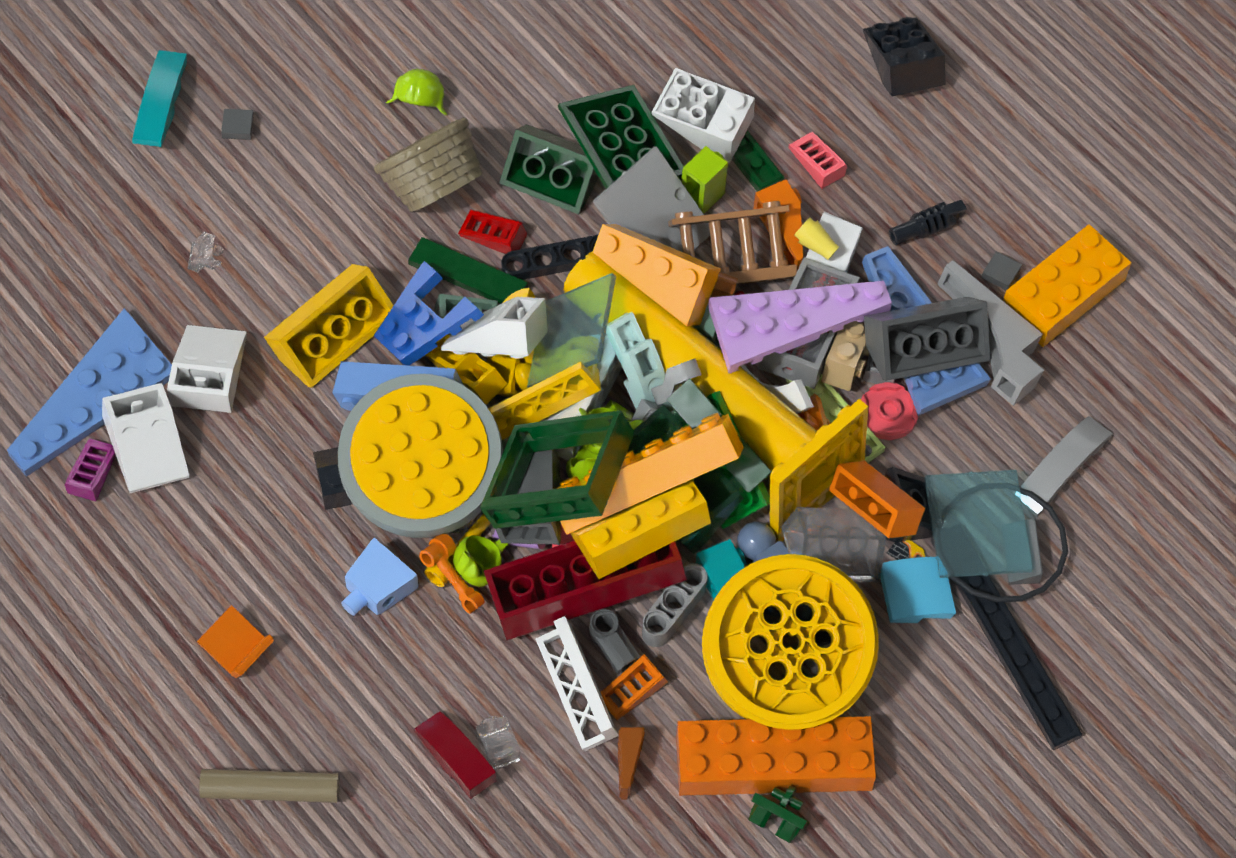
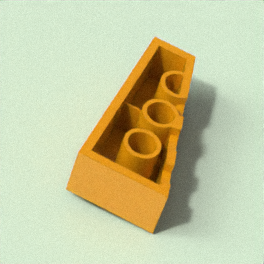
[593,224,721,326]

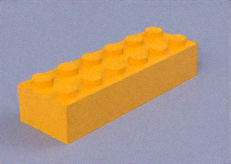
[557,413,744,535]

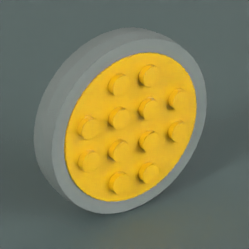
[338,374,503,538]

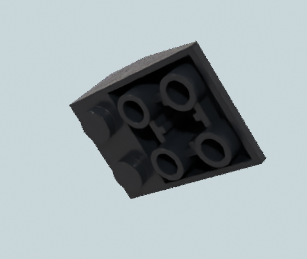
[863,17,946,97]

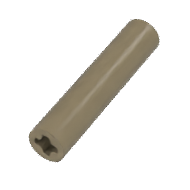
[199,769,340,803]

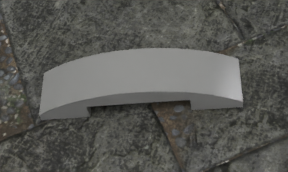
[1013,416,1113,516]

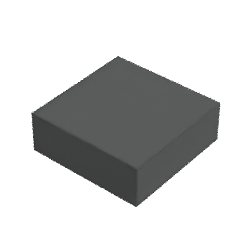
[221,109,254,140]
[981,251,1022,290]

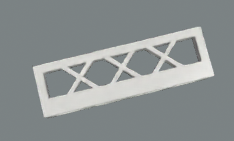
[536,616,618,752]

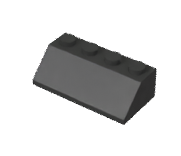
[864,297,990,381]

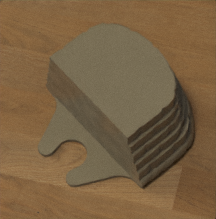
[374,118,482,212]

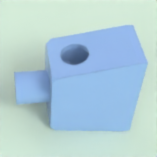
[341,538,418,616]

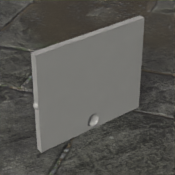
[593,147,710,252]

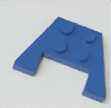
[374,261,484,366]

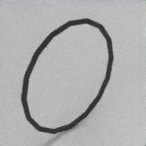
[935,484,1068,602]

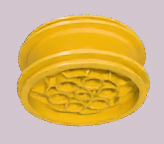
[702,554,879,730]

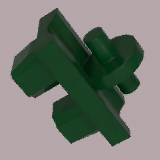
[748,785,810,843]

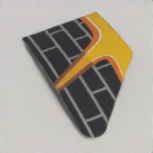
[886,540,925,560]

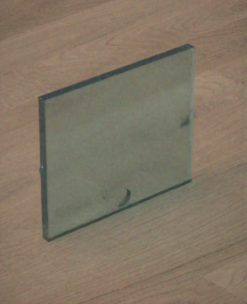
[527,273,616,388]
[925,470,1033,578]

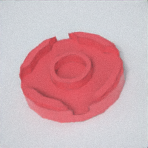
[860,382,918,440]

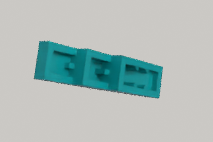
[132,50,187,147]

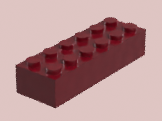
[484,540,686,640]

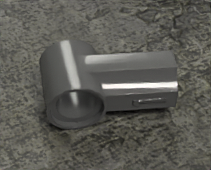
[589,609,640,674]

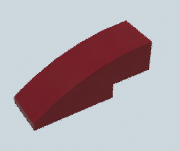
[414,711,497,799]

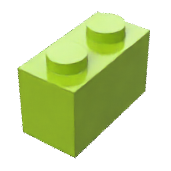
[681,146,728,214]

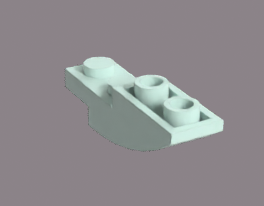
[603,312,674,432]

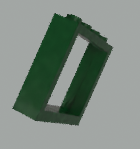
[480,410,635,529]

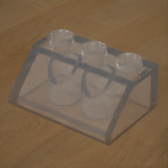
[781,507,886,582]

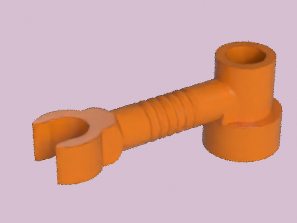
[419,534,485,614]

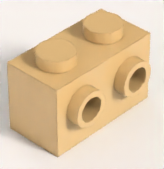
[821,321,870,391]

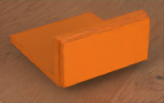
[196,605,274,678]

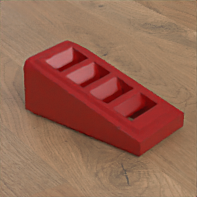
[458,209,527,254]

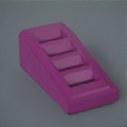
[65,438,116,502]

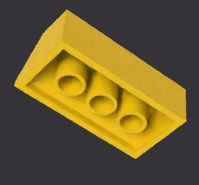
[264,264,394,388]
[571,479,711,579]

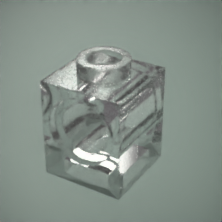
[476,715,520,770]

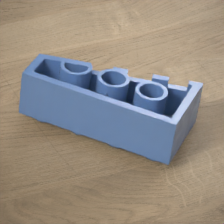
[332,361,464,411]

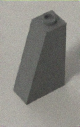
[496,449,561,545]

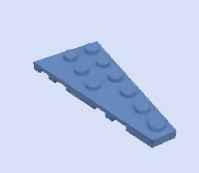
[862,246,991,416]
[7,308,172,477]

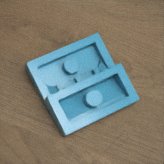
[878,557,956,623]

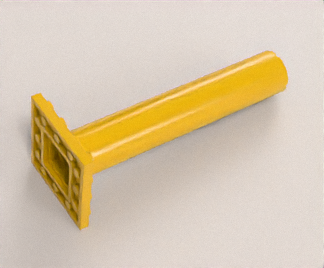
[563,251,868,543]

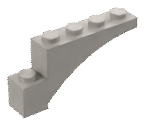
[937,260,1044,406]

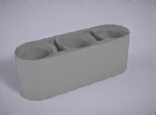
[642,563,707,647]

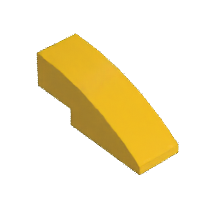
[425,334,508,405]

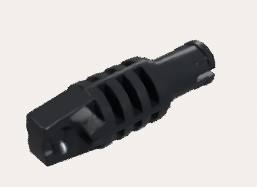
[888,200,967,245]

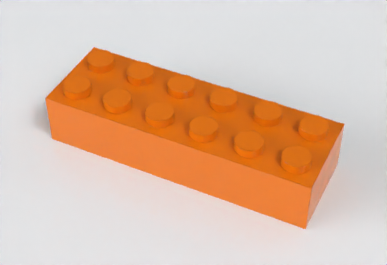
[676,716,876,796]

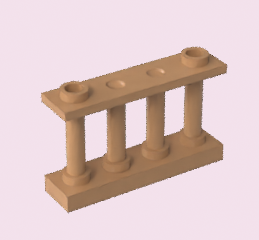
[668,201,797,285]

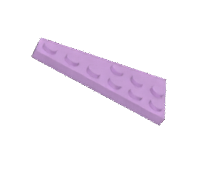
[708,281,892,374]

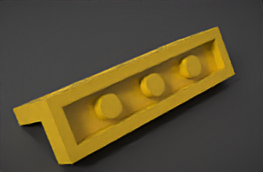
[488,362,601,440]

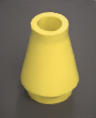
[794,218,839,260]

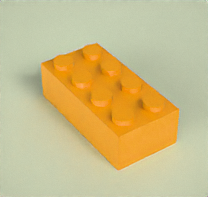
[1003,224,1132,347]

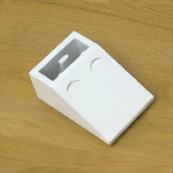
[652,68,755,161]
[441,297,548,358]
[167,325,247,413]
[102,383,189,493]

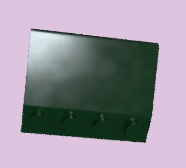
[558,85,684,189]

